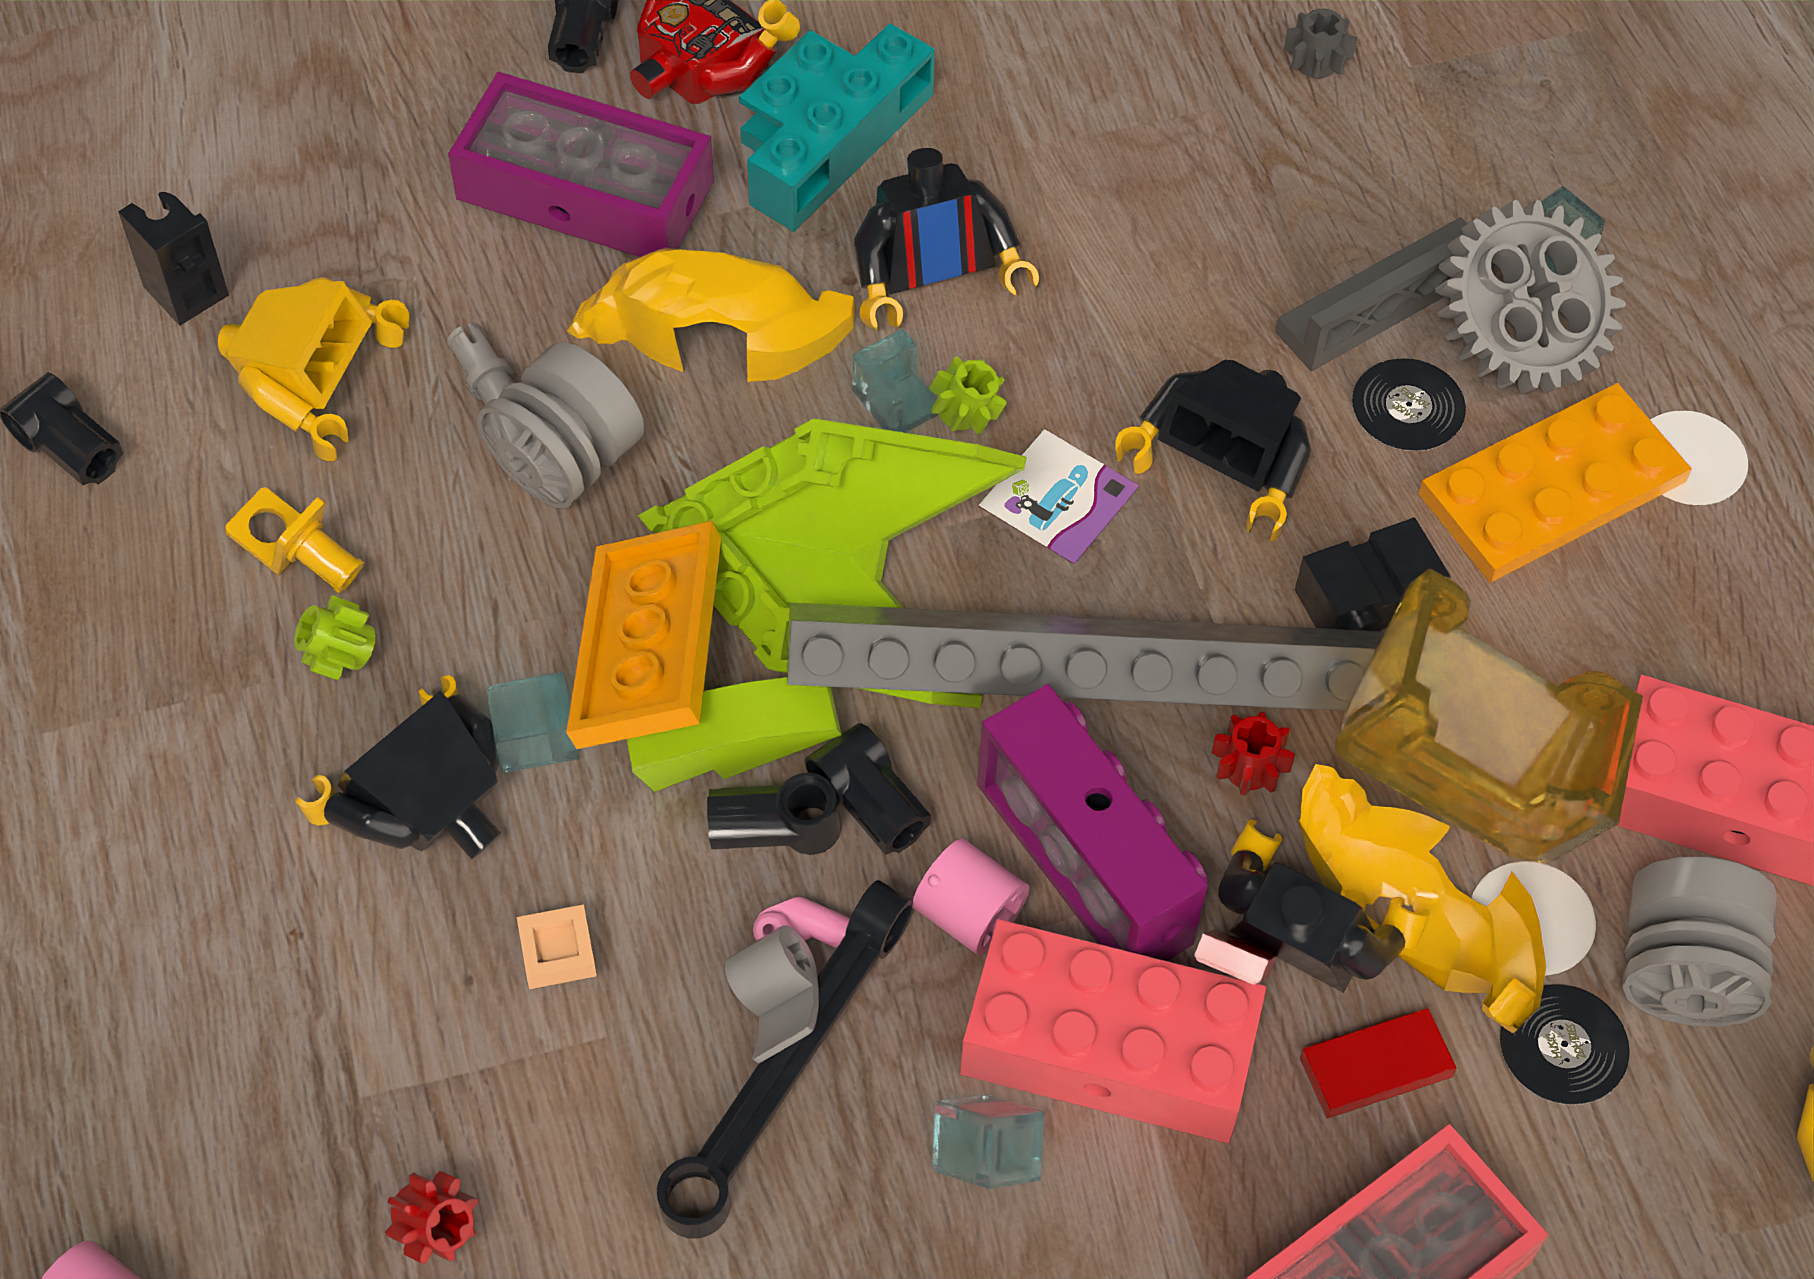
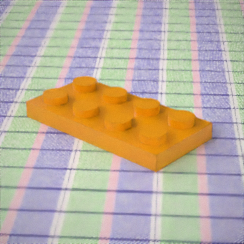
[1418,383,1692,583]
[566,521,721,749]

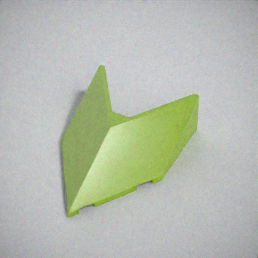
[637,418,1027,709]

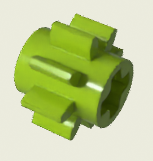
[929,356,1007,434]
[294,595,376,681]

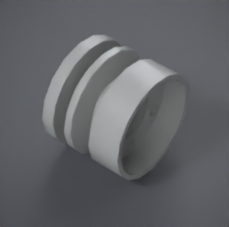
[477,341,644,508]
[1622,857,1778,1027]

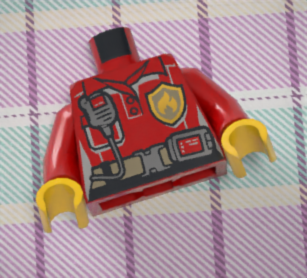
[630,0,800,104]

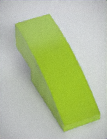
[626,677,842,792]

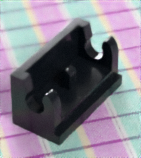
[118,192,229,326]

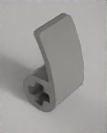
[725,925,819,1063]

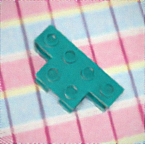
[739,23,935,232]

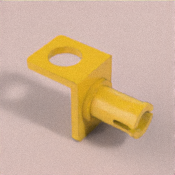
[225,487,364,594]

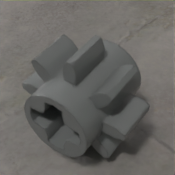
[1284,8,1357,79]

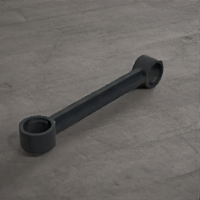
[657,880,914,1239]

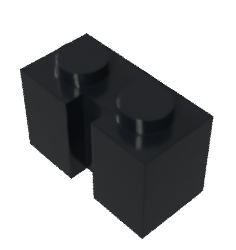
[1295,517,1451,631]

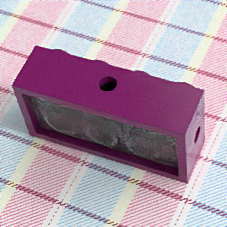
[448,71,714,257]
[977,684,1208,961]

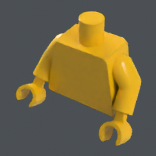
[218,277,410,461]

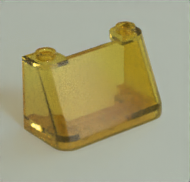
[1335,568,1643,863]

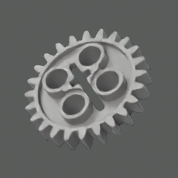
[1435,200,1626,394]

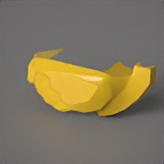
[567,248,856,382]
[1298,764,1546,1033]

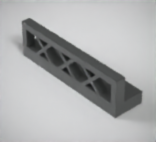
[1275,217,1495,372]

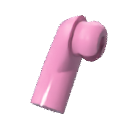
[753,897,850,948]

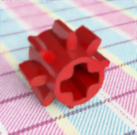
[1211,712,1295,796]
[385,1171,478,1264]

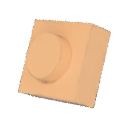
[517,904,597,989]

